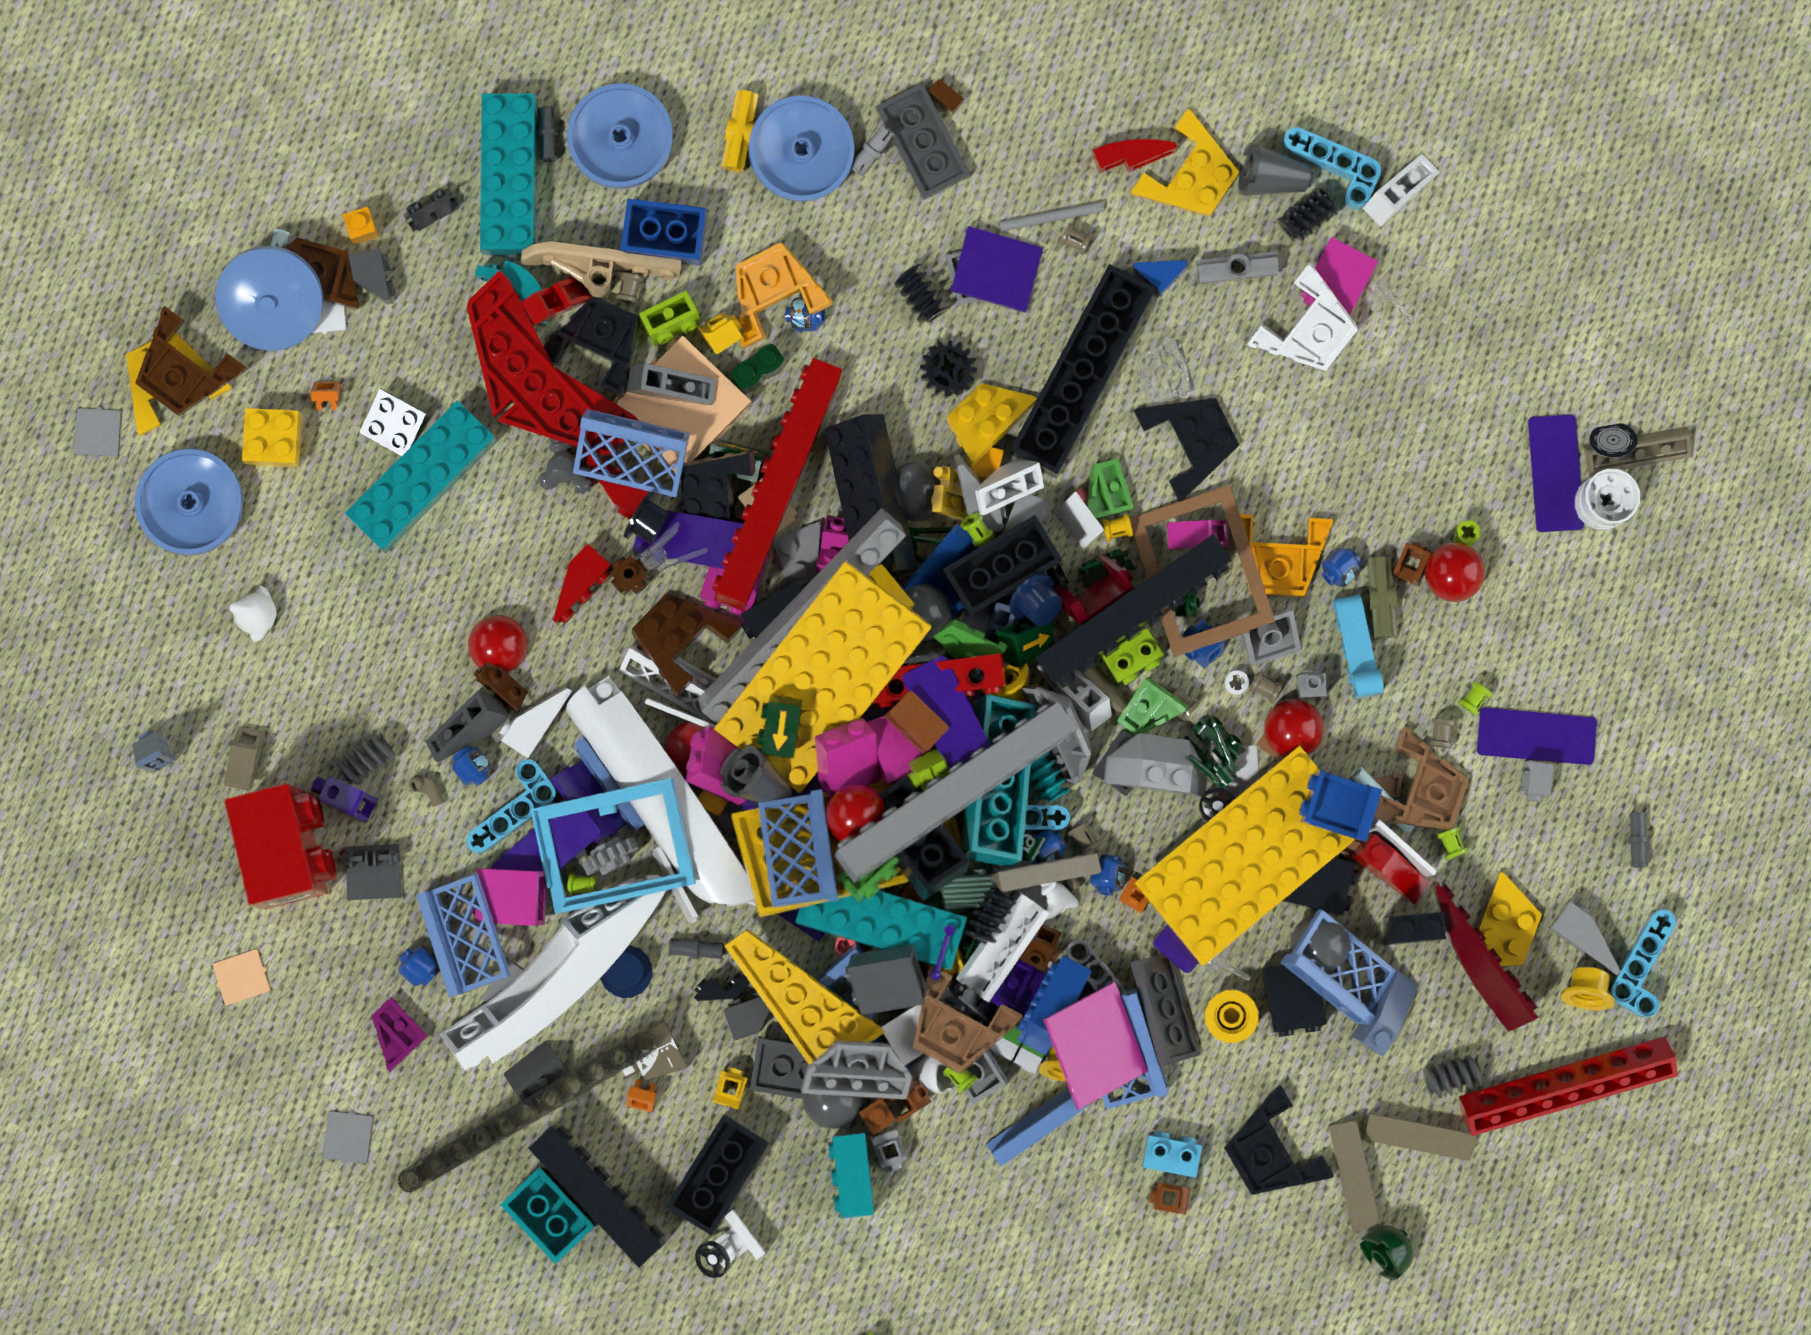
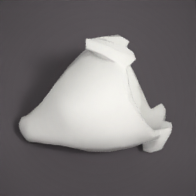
[229,585,276,642]
[1026,882,1079,920]
[909,1054,955,1093]

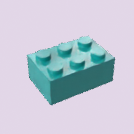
[828,1133,874,1219]
[500,1166,597,1264]

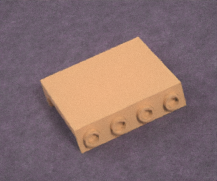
[612,336,752,474]

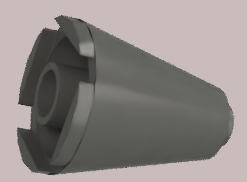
[1238,143,1314,196]
[720,745,792,803]

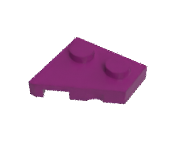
[371,997,429,1072]

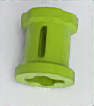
[960,512,995,547]
[1454,520,1480,546]
[1458,681,1493,716]
[1437,827,1469,860]
[567,872,597,896]
[942,1067,978,1094]

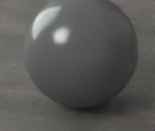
[896,462,940,521]
[905,583,952,643]
[1290,915,1350,974]
[802,1093,863,1129]

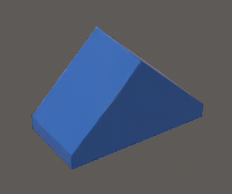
[1133,260,1187,297]

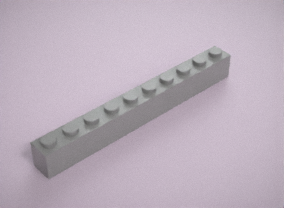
[698,508,906,724]
[835,702,1077,883]

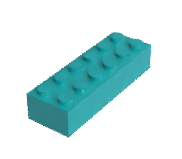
[480,93,537,255]
[345,400,498,554]
[960,694,1036,867]
[796,891,967,971]

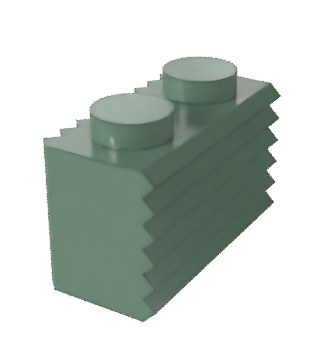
[938,869,996,911]

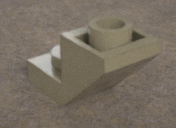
[224,726,266,791]

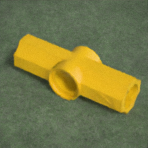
[721,90,759,172]

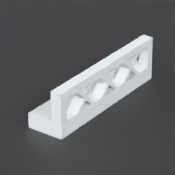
[619,640,716,722]
[956,890,1050,1002]

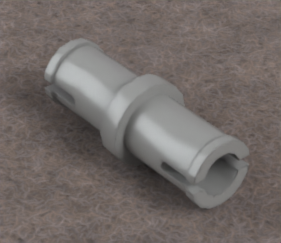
[851,124,895,176]

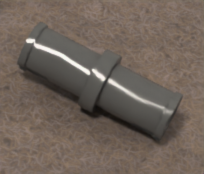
[537,106,558,162]
[1628,813,1650,868]
[669,938,724,960]

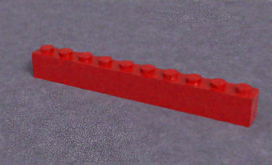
[712,358,843,611]

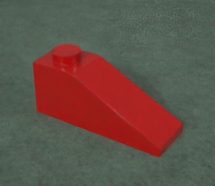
[583,450,654,520]
[1351,834,1430,905]

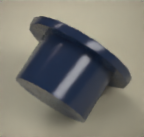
[1010,573,1062,626]
[600,945,653,998]

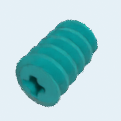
[1029,751,1071,805]

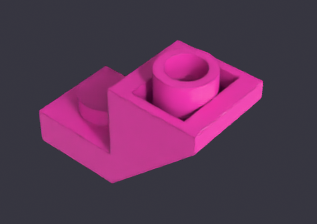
[816,516,849,573]
[1167,520,1229,549]

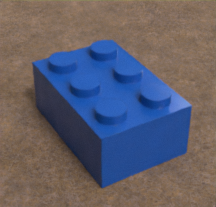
[621,198,708,266]
[1018,955,1091,1056]

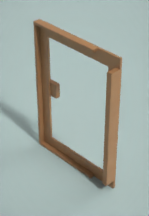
[1129,485,1275,657]

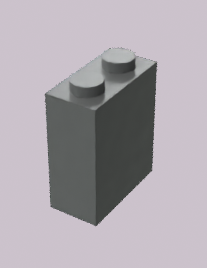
[845,944,927,1015]

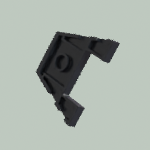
[544,296,640,398]
[1133,398,1239,502]
[681,449,756,524]
[1224,1085,1334,1195]

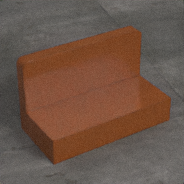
[884,691,949,754]

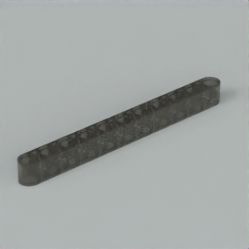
[398,1032,658,1193]

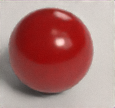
[1425,542,1485,602]
[468,615,528,673]
[1264,699,1324,757]
[663,721,706,780]
[826,784,887,842]

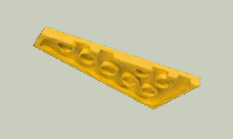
[725,929,885,1065]

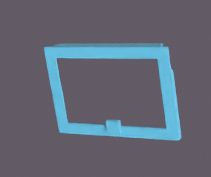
[531,778,696,914]

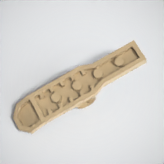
[521,241,681,297]

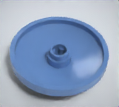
[567,83,673,189]
[748,95,854,202]
[215,246,323,351]
[135,449,243,556]

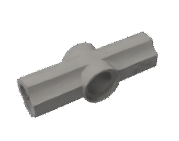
[1197,252,1279,284]

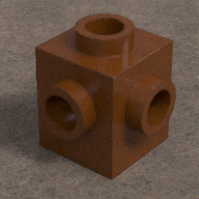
[610,555,650,596]
[1020,924,1062,971]

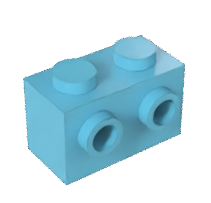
[1142,1131,1202,1178]

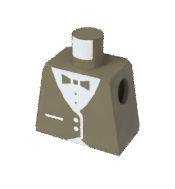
[620,1021,688,1081]

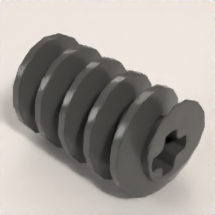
[334,731,396,785]
[1423,1055,1484,1099]

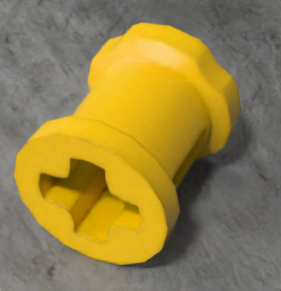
[1102,513,1133,542]

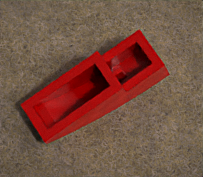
[1091,139,1178,173]
[521,277,592,325]

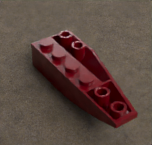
[1432,881,1539,1032]

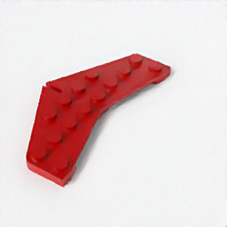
[467,270,640,456]

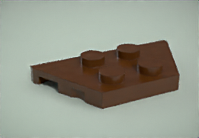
[287,237,359,310]

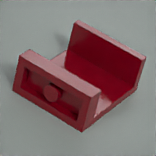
[1053,554,1134,626]

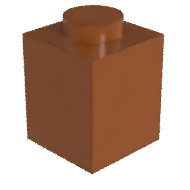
[859,1098,896,1135]

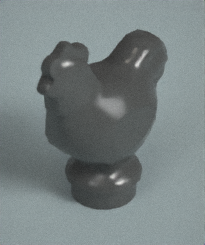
[539,439,592,494]

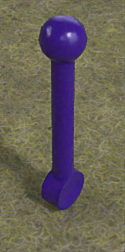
[930,925,955,980]

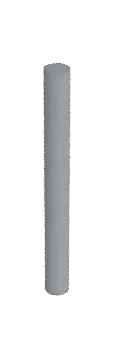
[999,201,1104,232]

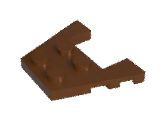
[135,306,248,416]
[632,593,742,698]

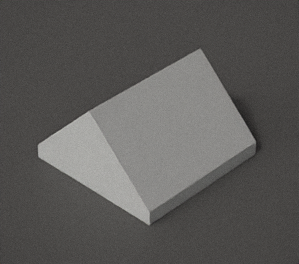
[1241,607,1302,667]
[965,1050,1009,1105]

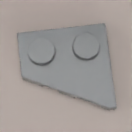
[773,522,821,587]

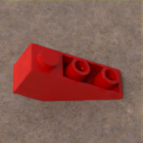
[553,543,612,625]

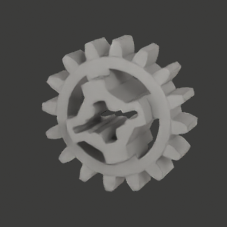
[582,837,639,876]

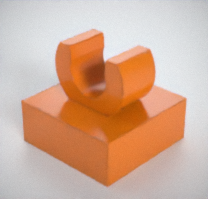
[311,381,341,411]
[1118,877,1149,913]
[626,1079,656,1113]

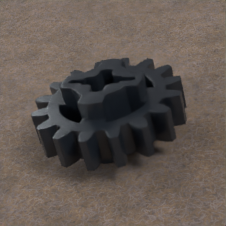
[920,340,977,399]

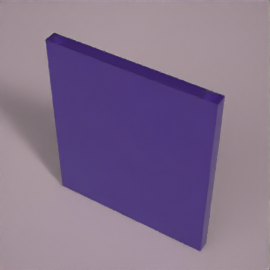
[951,226,1043,313]

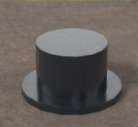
[623,492,671,544]

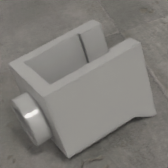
[1296,670,1327,700]
[1521,761,1554,802]
[871,1129,908,1172]

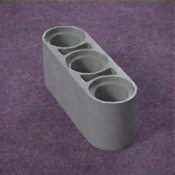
[1066,940,1125,994]

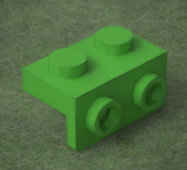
[837,856,900,903]

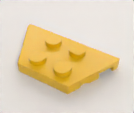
[947,383,1037,467]
[1479,872,1542,967]

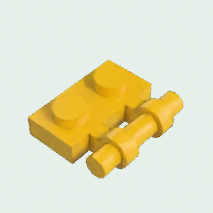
[931,466,967,519]

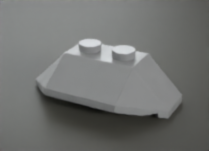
[1022,686,1091,784]
[1103,733,1207,797]
[801,1041,912,1099]

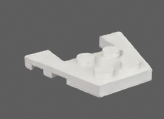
[1247,262,1358,371]

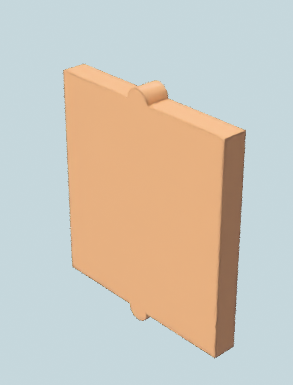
[212,949,271,1006]

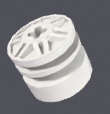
[1575,469,1640,530]

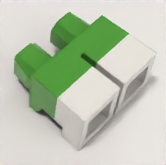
[989,1020,1044,1075]

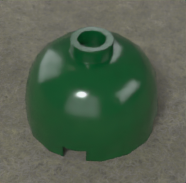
[1360,1225,1414,1280]

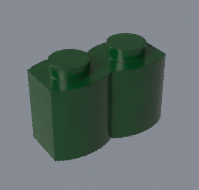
[731,344,785,394]

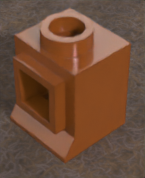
[1393,542,1431,586]
[884,1079,931,1123]
[1149,1182,1191,1215]

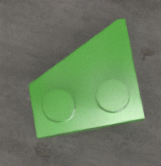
[1086,458,1134,519]
[933,619,1007,673]
[1117,677,1189,735]

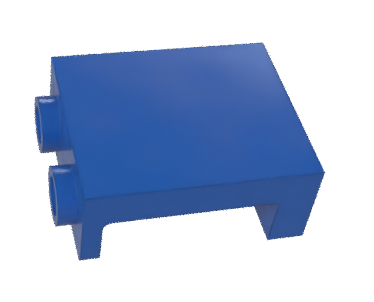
[1299,770,1382,841]

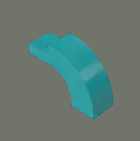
[475,261,548,327]

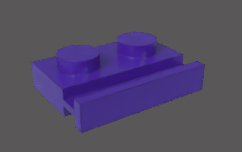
[990,958,1046,1017]

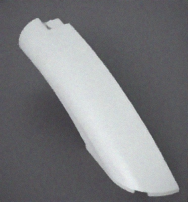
[566,676,754,906]
[440,875,666,1070]

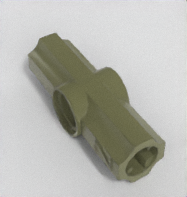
[1367,556,1397,639]

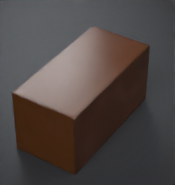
[928,79,964,114]

